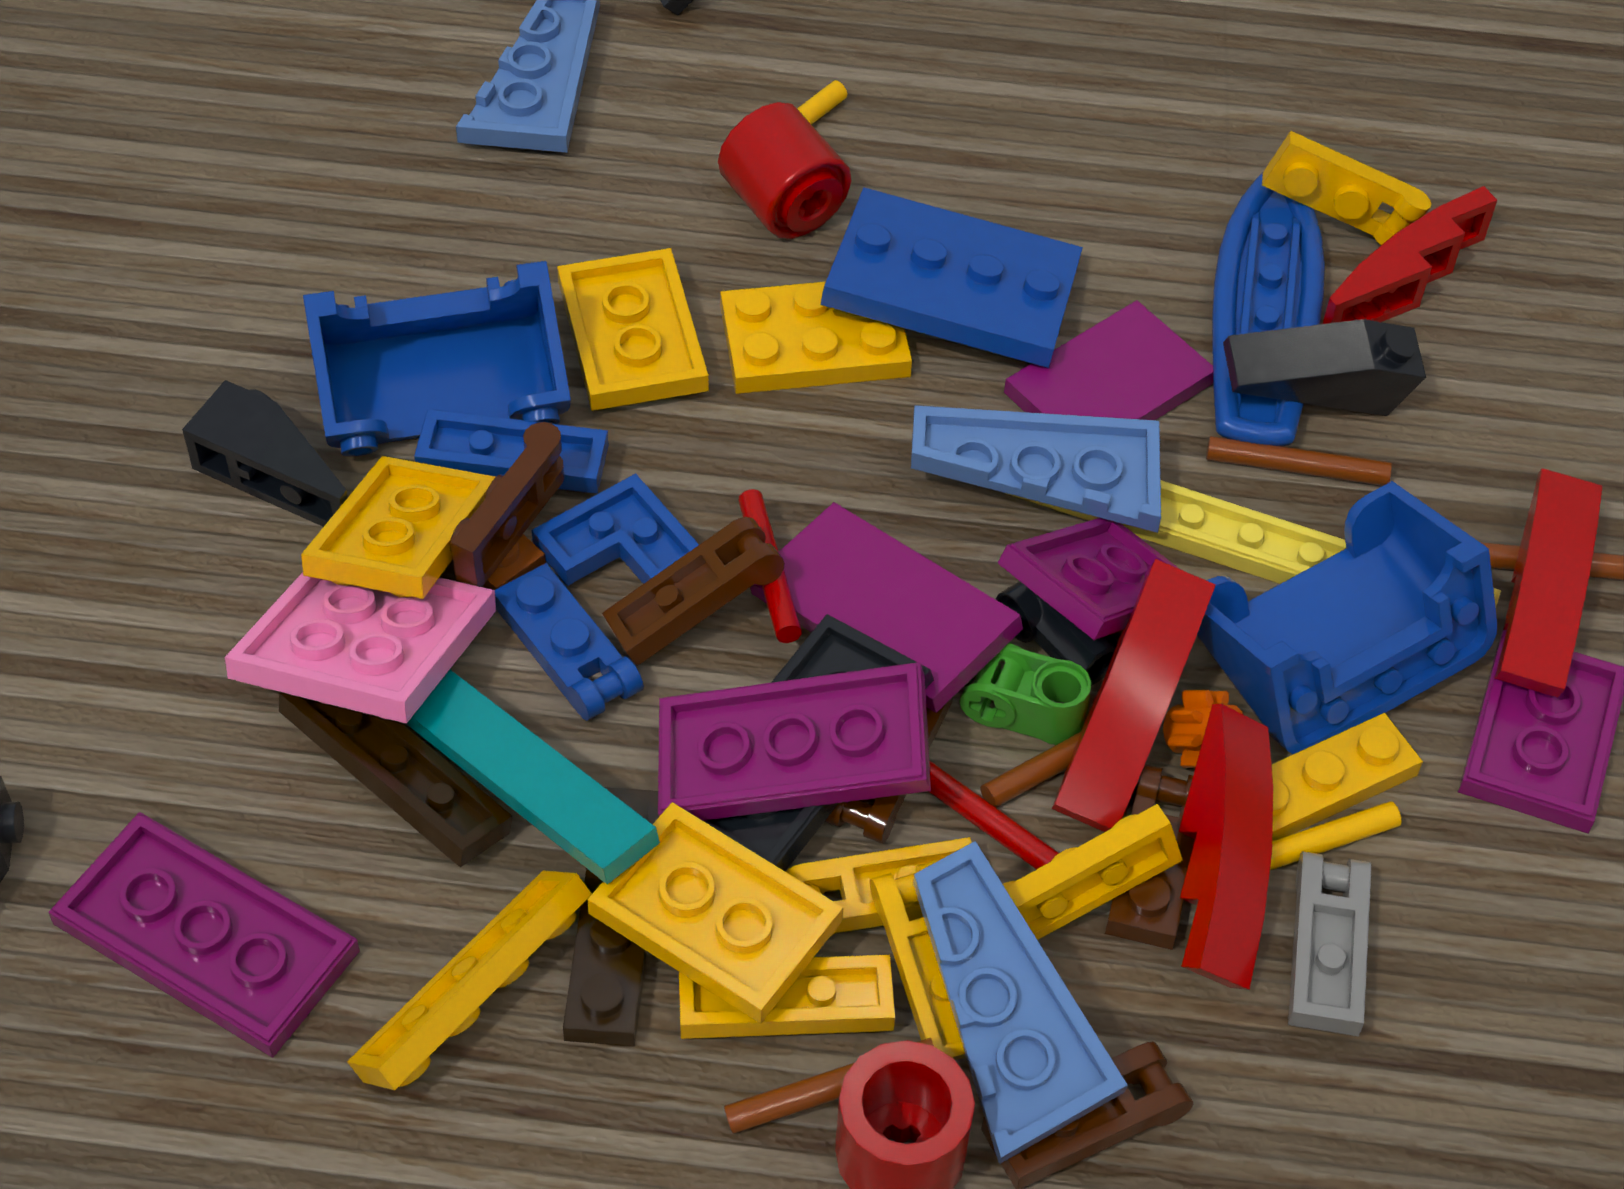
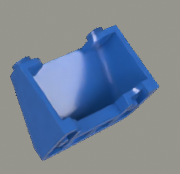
[303,261,571,456]
[1197,481,1497,754]

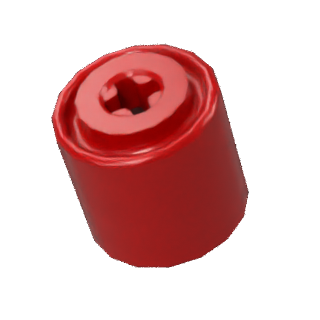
[718,102,852,239]
[835,1040,975,1189]

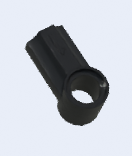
[996,581,1118,686]

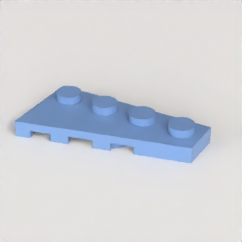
[456,0,600,153]
[911,405,1161,533]
[913,841,1128,1164]

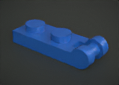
[495,563,644,721]

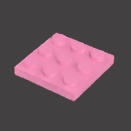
[225,572,496,724]

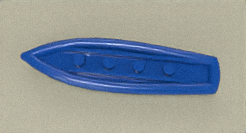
[1212,172,1325,446]

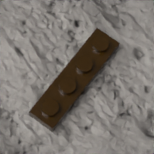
[279,692,512,868]
[563,787,659,1047]

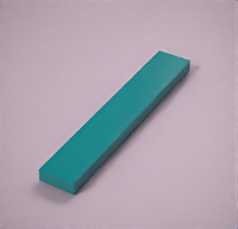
[407,670,660,885]

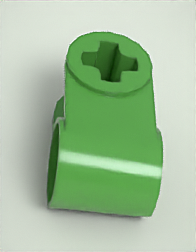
[959,643,1091,745]

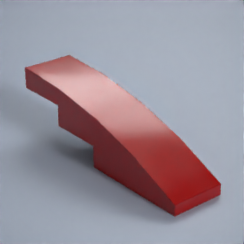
[1322,186,1497,324]
[1495,468,1603,698]
[1052,559,1216,832]
[1178,703,1273,990]

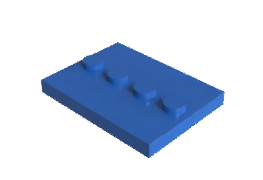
[820,187,1083,368]

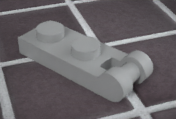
[1288,851,1371,1037]

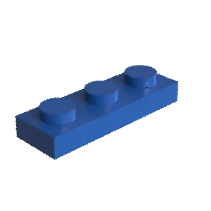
[414,408,609,494]

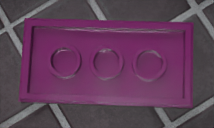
[750,502,1023,713]
[658,662,931,821]
[48,812,360,1058]

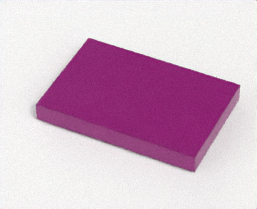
[1004,300,1213,420]
[998,518,1180,640]
[1458,630,1624,834]

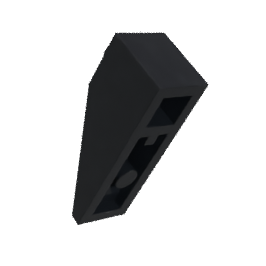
[1223,319,1426,416]
[182,380,348,527]

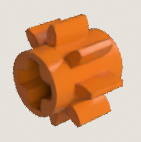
[1163,690,1243,768]

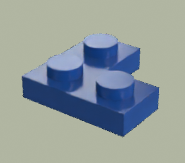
[531,473,699,586]

